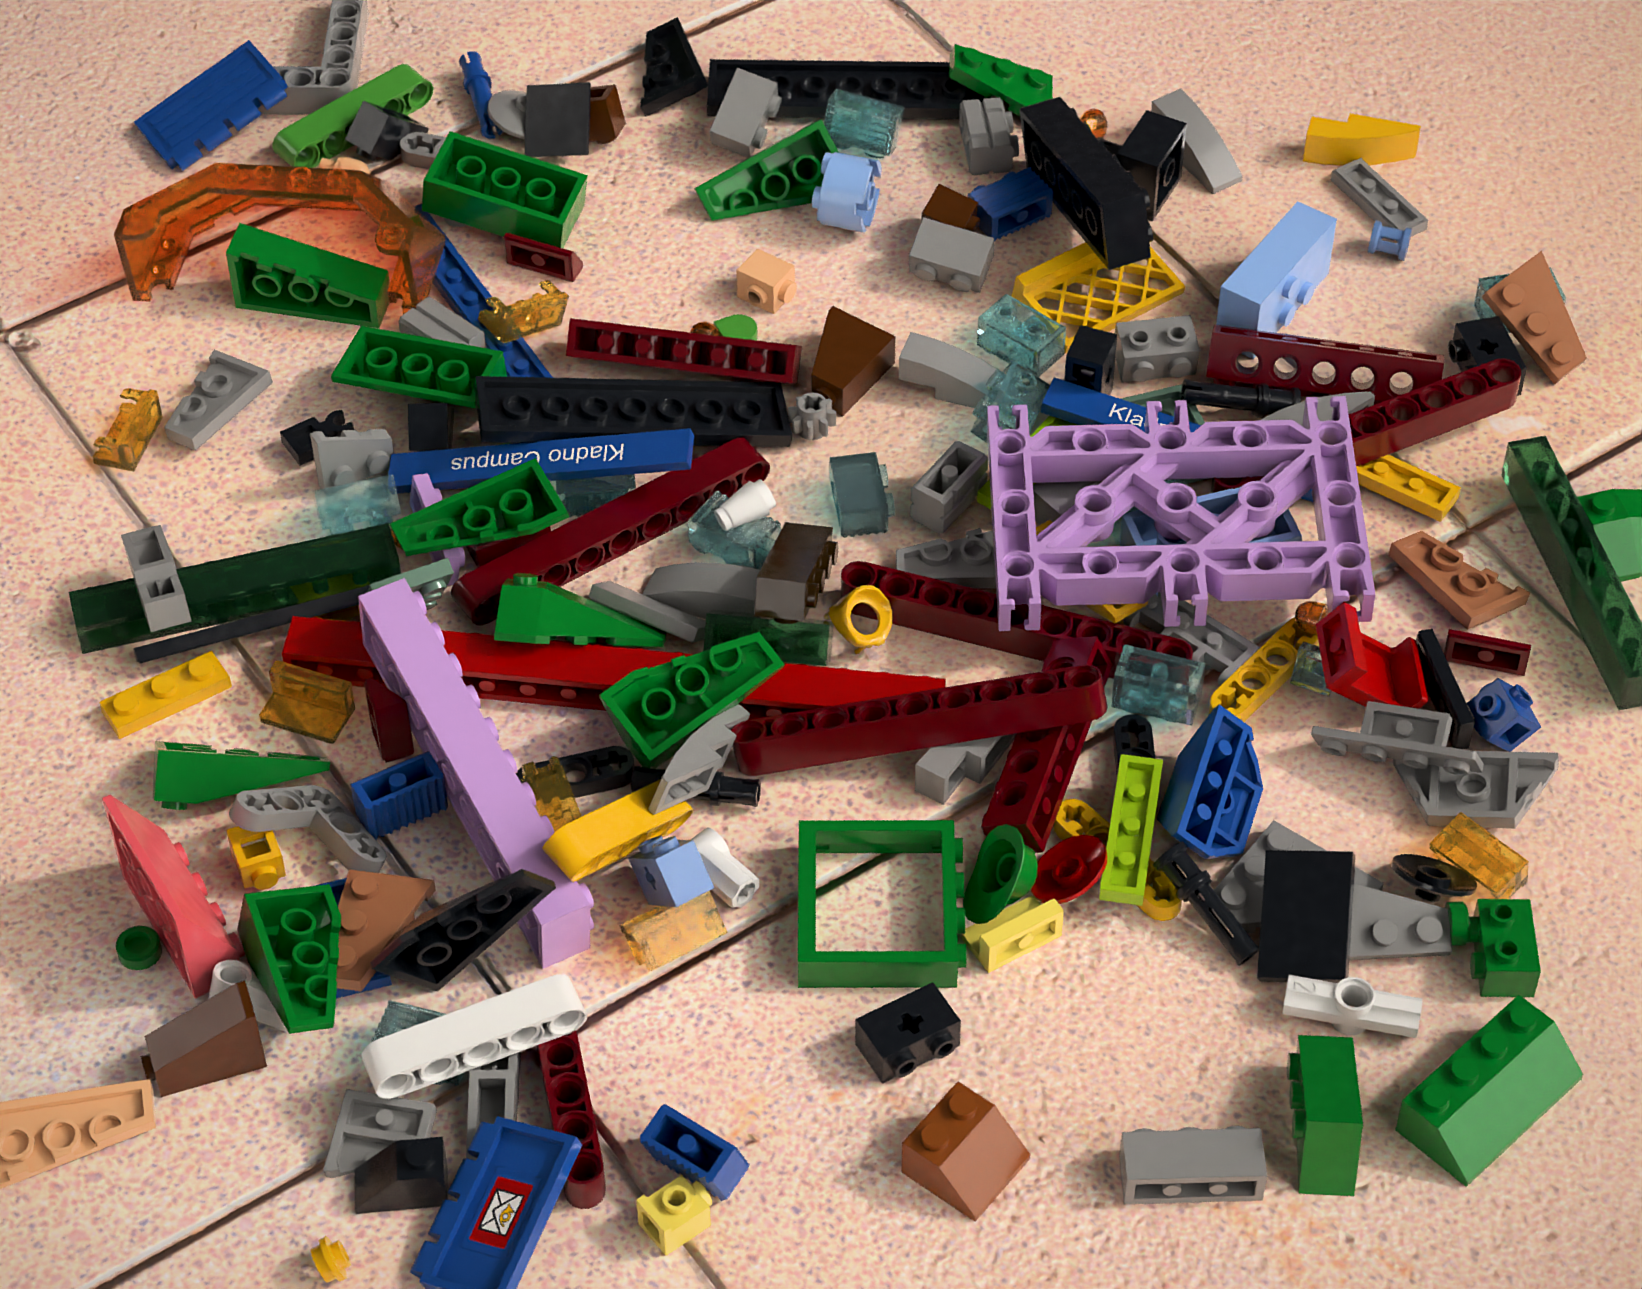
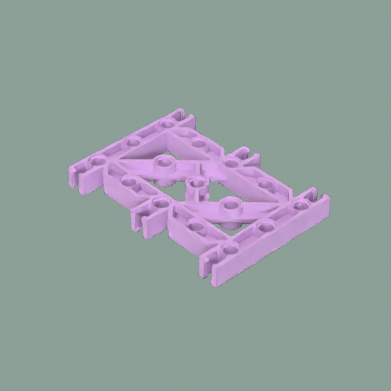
[987,396,1375,631]

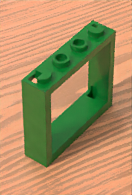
[798,820,967,988]

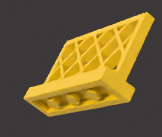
[1011,242,1186,353]

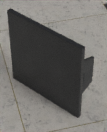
[525,82,591,157]

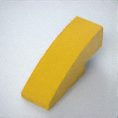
[1303,113,1421,166]

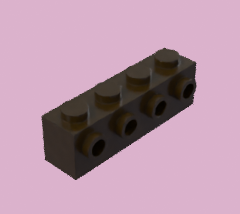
[755,522,838,624]

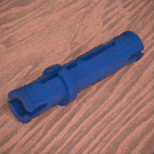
[459,51,503,139]

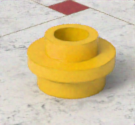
[310,1236,351,1283]

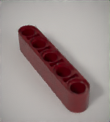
[536,1030,606,1209]

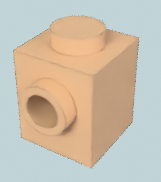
[736,249,797,314]

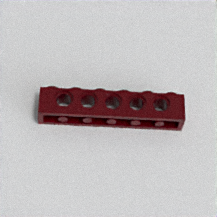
[566,318,802,384]
[1206,325,1444,405]
[981,636,1113,853]

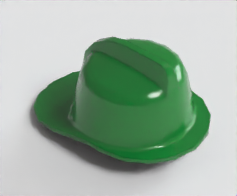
[963,824,1038,924]

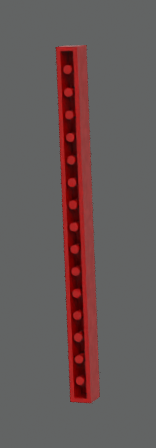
[282,616,946,720]

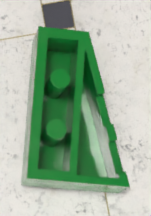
[1287,1035,1363,1197]

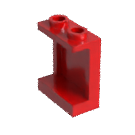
[1315,602,1428,709]

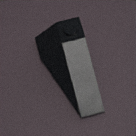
[370,869,556,992]

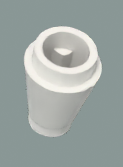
[714,479,776,531]

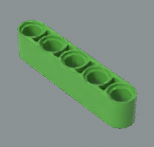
[272,64,434,173]

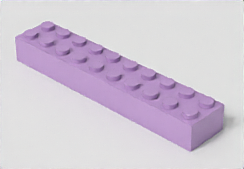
[358,578,594,969]

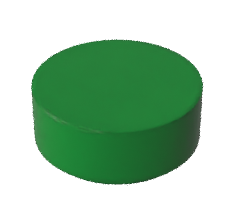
[1445,902,1470,946]
[116,926,162,970]

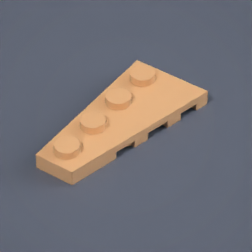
[0,1079,156,1189]

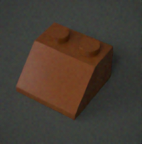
[901,1081,1030,1222]

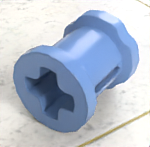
[1368,220,1412,261]

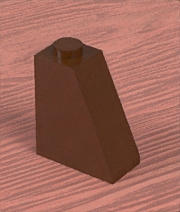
[811,306,895,417]
[140,981,267,1097]

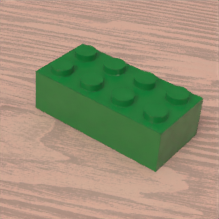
[422,131,588,248]

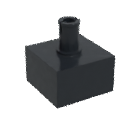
[1098,110,1187,222]

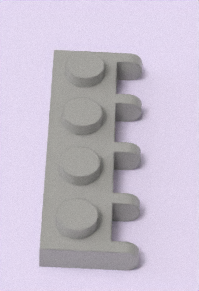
[1123,592,1260,685]

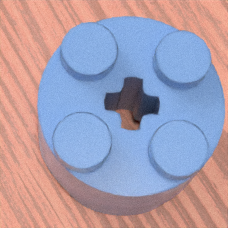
[812,152,881,233]

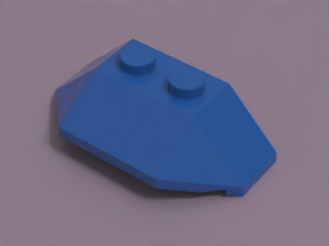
[1157,704,1263,859]

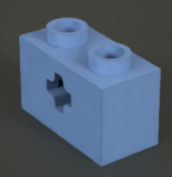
[628,835,714,907]

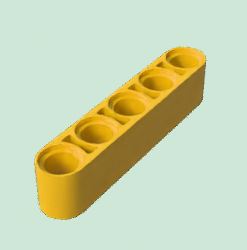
[542,779,694,882]

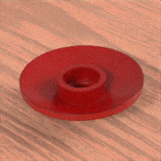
[1031,835,1108,904]

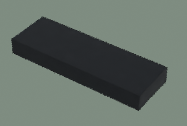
[1416,629,1475,749]

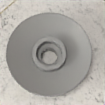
[487,90,526,140]

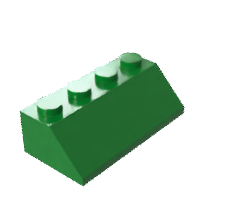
[331,326,507,409]
[1395,995,1583,1187]

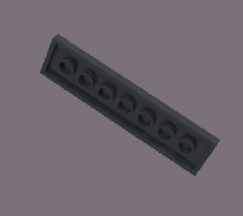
[707,59,991,120]
[474,376,793,447]

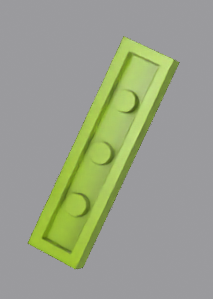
[1099,754,1163,906]

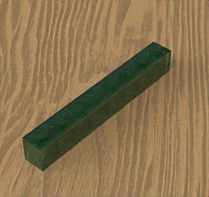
[1501,436,1642,710]
[69,523,401,654]

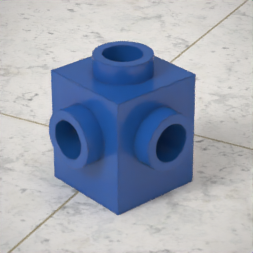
[1467,678,1541,752]

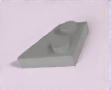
[310,429,394,495]
[323,1089,437,1178]

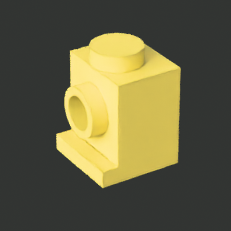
[636,1175,712,1256]

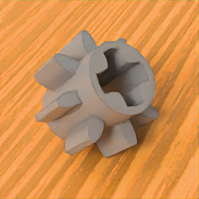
[788,393,836,440]

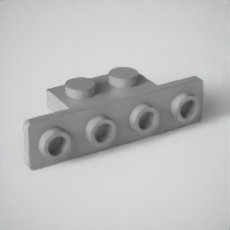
[1311,701,1484,776]

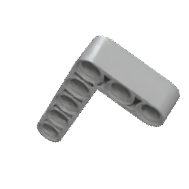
[258,0,369,115]

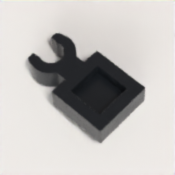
[280,410,354,466]

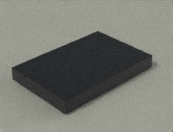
[1257,850,1356,983]

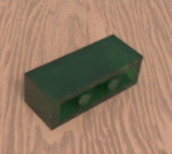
[703,610,834,666]

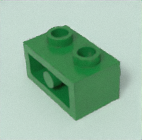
[1468,899,1541,997]

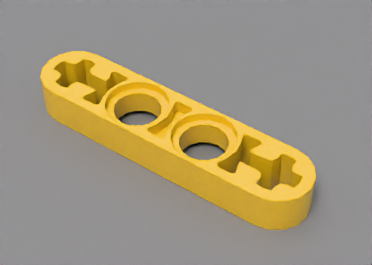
[1209,616,1319,722]
[1053,799,1182,921]

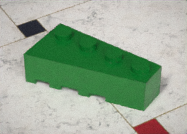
[226,223,392,328]

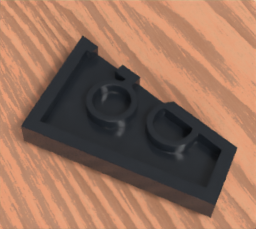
[640,17,709,117]

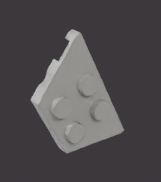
[1393,751,1559,829]

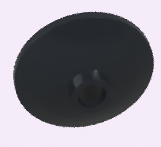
[1391,854,1477,902]

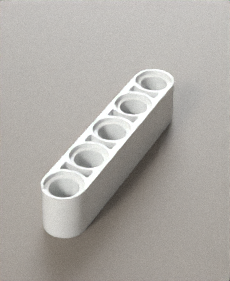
[361,974,587,1099]

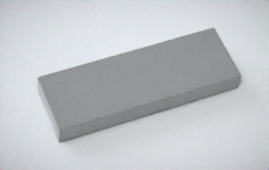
[1331,158,1428,243]
[588,581,715,643]

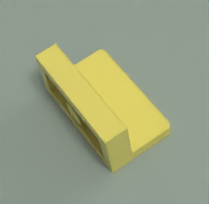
[961,896,1064,973]

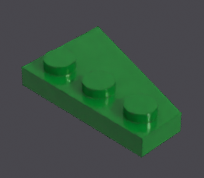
[949,44,1053,116]

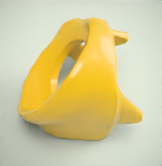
[823,585,892,654]

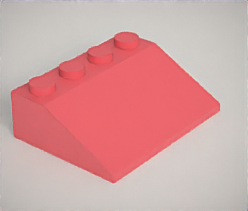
[102,795,245,999]

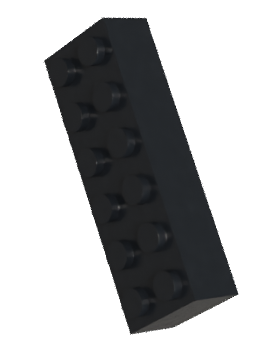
[1019,97,1153,270]

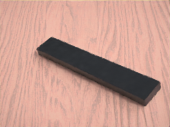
[133,585,369,664]

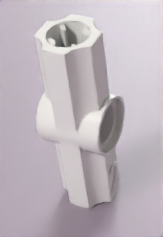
[1282,975,1423,1038]

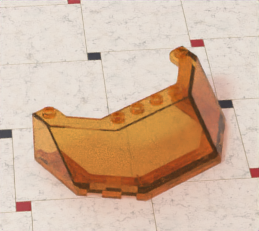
[114,163,446,314]

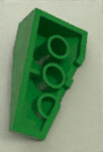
[694,119,838,221]
[390,458,569,556]
[1569,489,1642,586]
[494,573,666,647]
[599,632,785,769]
[153,741,330,810]
[237,884,341,1034]

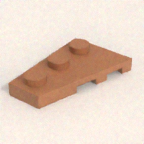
[1481,251,1587,385]
[1388,531,1530,630]
[336,869,436,992]

